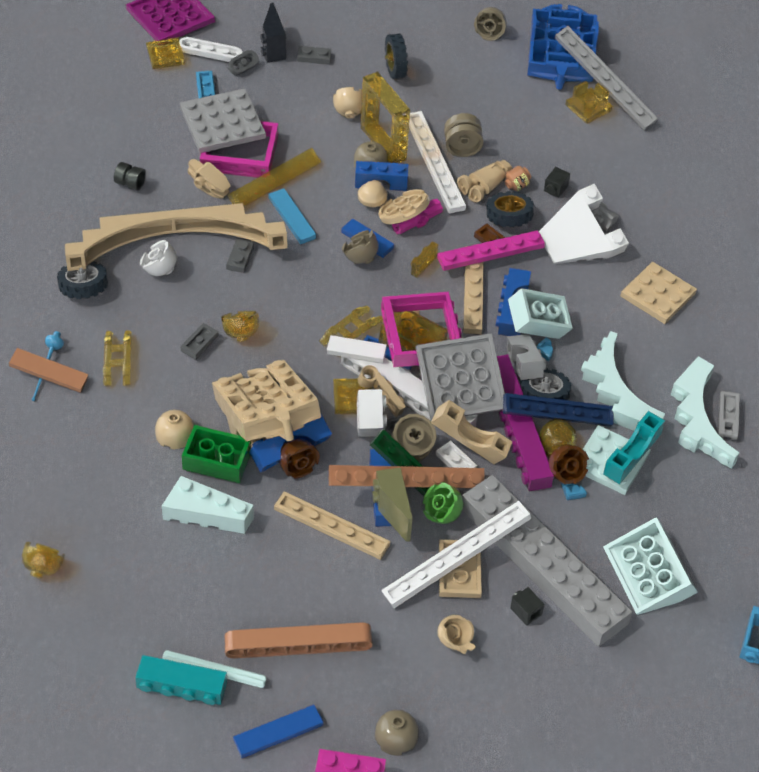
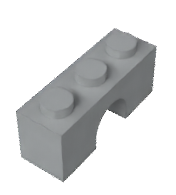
[507,334,546,380]

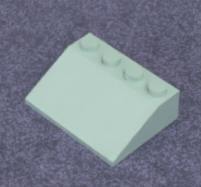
[603,517,698,615]

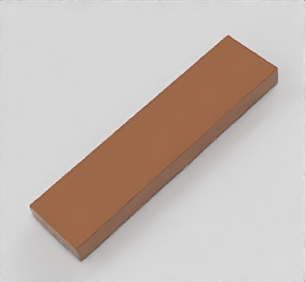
[9,348,89,393]

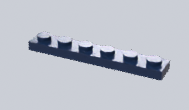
[503,393,614,426]

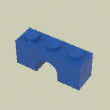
[355,161,408,191]

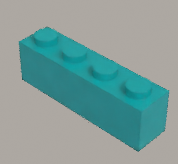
[135,655,227,705]

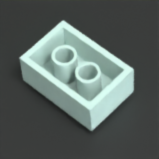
[508,288,573,339]

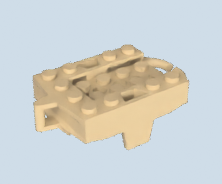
[212,360,321,442]

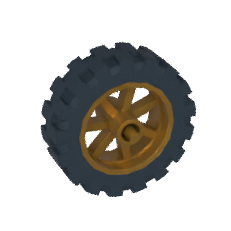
[486,191,534,228]

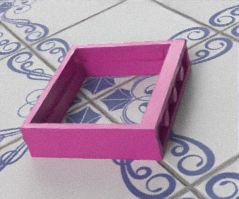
[200,121,278,179]
[381,292,462,367]

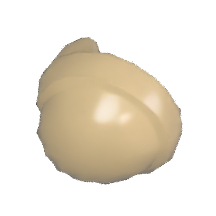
[358,180,387,207]
[437,615,476,654]

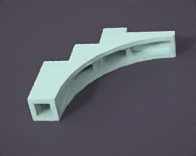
[581,331,665,431]
[671,356,739,469]

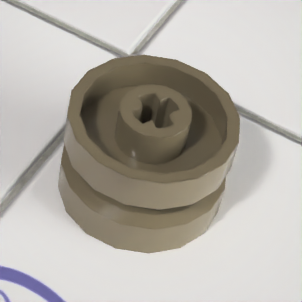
[444,113,483,157]
[391,414,437,462]

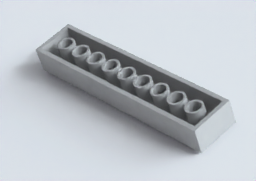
[462,475,632,647]

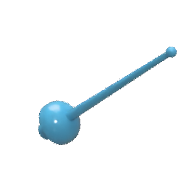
[32,331,64,401]

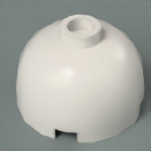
[140,240,177,276]

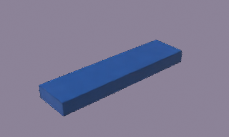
[233,705,323,758]

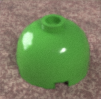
[423,483,464,524]

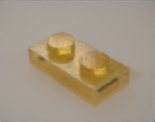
[411,241,439,278]

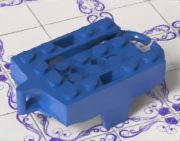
[527,4,599,90]

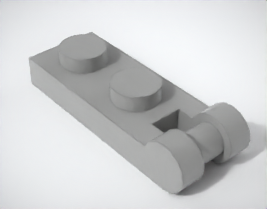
[717,391,740,440]

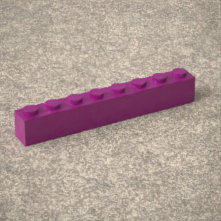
[497,354,554,491]

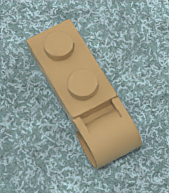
[358,365,406,417]

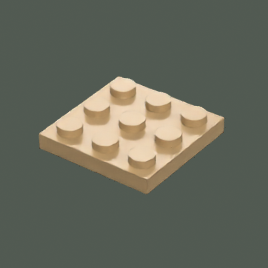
[620,262,697,324]

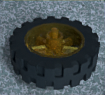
[385,33,408,79]

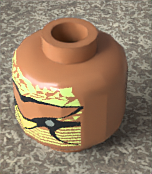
[504,166,531,192]

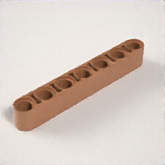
[224,623,373,659]

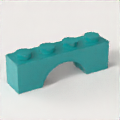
[603,411,665,485]

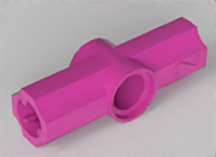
[391,199,443,235]

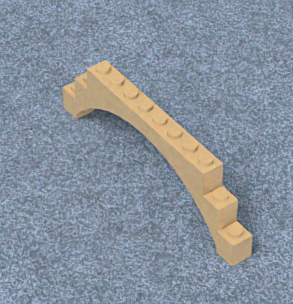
[65,203,288,271]

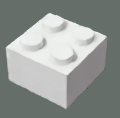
[357,389,387,437]

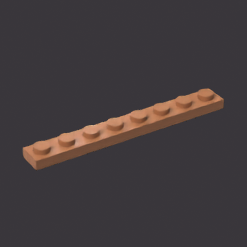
[329,465,484,488]

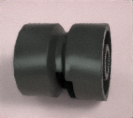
[114,162,146,191]

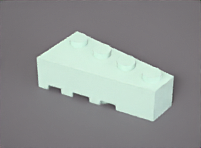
[162,476,254,534]

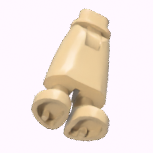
[457,160,512,202]

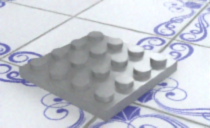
[180,89,266,153]
[416,333,505,421]

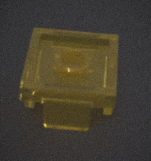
[565,81,613,124]

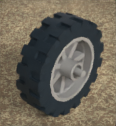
[57,261,108,299]
[520,368,571,400]

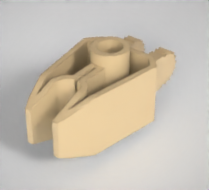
[188,159,231,198]

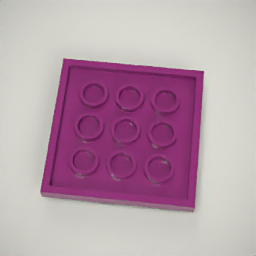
[126,0,215,45]

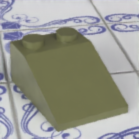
[372,468,413,542]

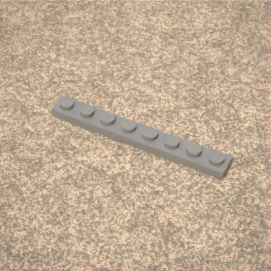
[555,26,658,131]

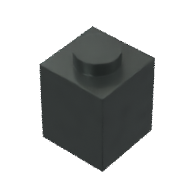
[544,166,571,198]
[510,587,545,626]

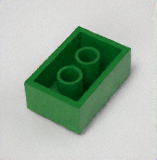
[181,425,251,483]

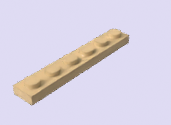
[463,246,483,334]

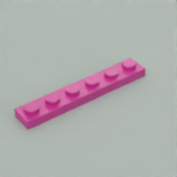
[437,230,545,271]

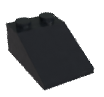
[260,3,286,63]

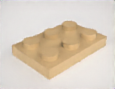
[439,540,482,598]

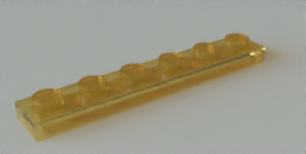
[228,148,321,207]

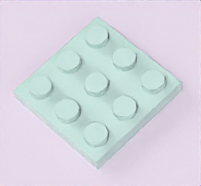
[583,425,651,495]

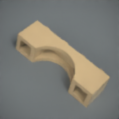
[431,400,512,464]

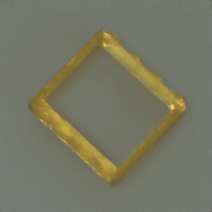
[361,72,410,163]

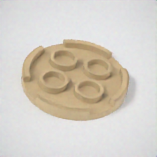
[378,189,430,224]

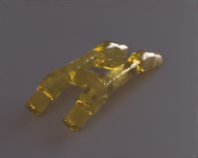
[319,305,383,346]
[103,330,132,387]

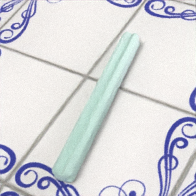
[162,650,266,688]

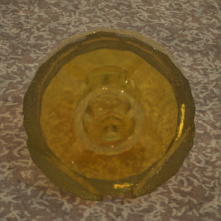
[221,311,259,342]
[539,419,577,457]
[22,542,65,579]

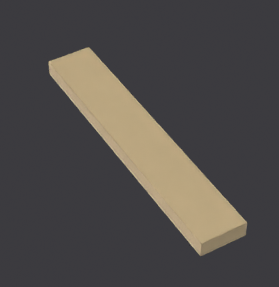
[274,491,391,560]

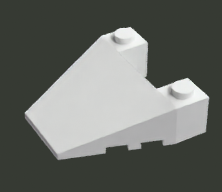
[539,184,629,264]

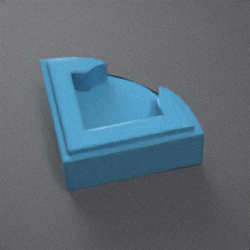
[536,337,553,361]
[561,483,587,500]

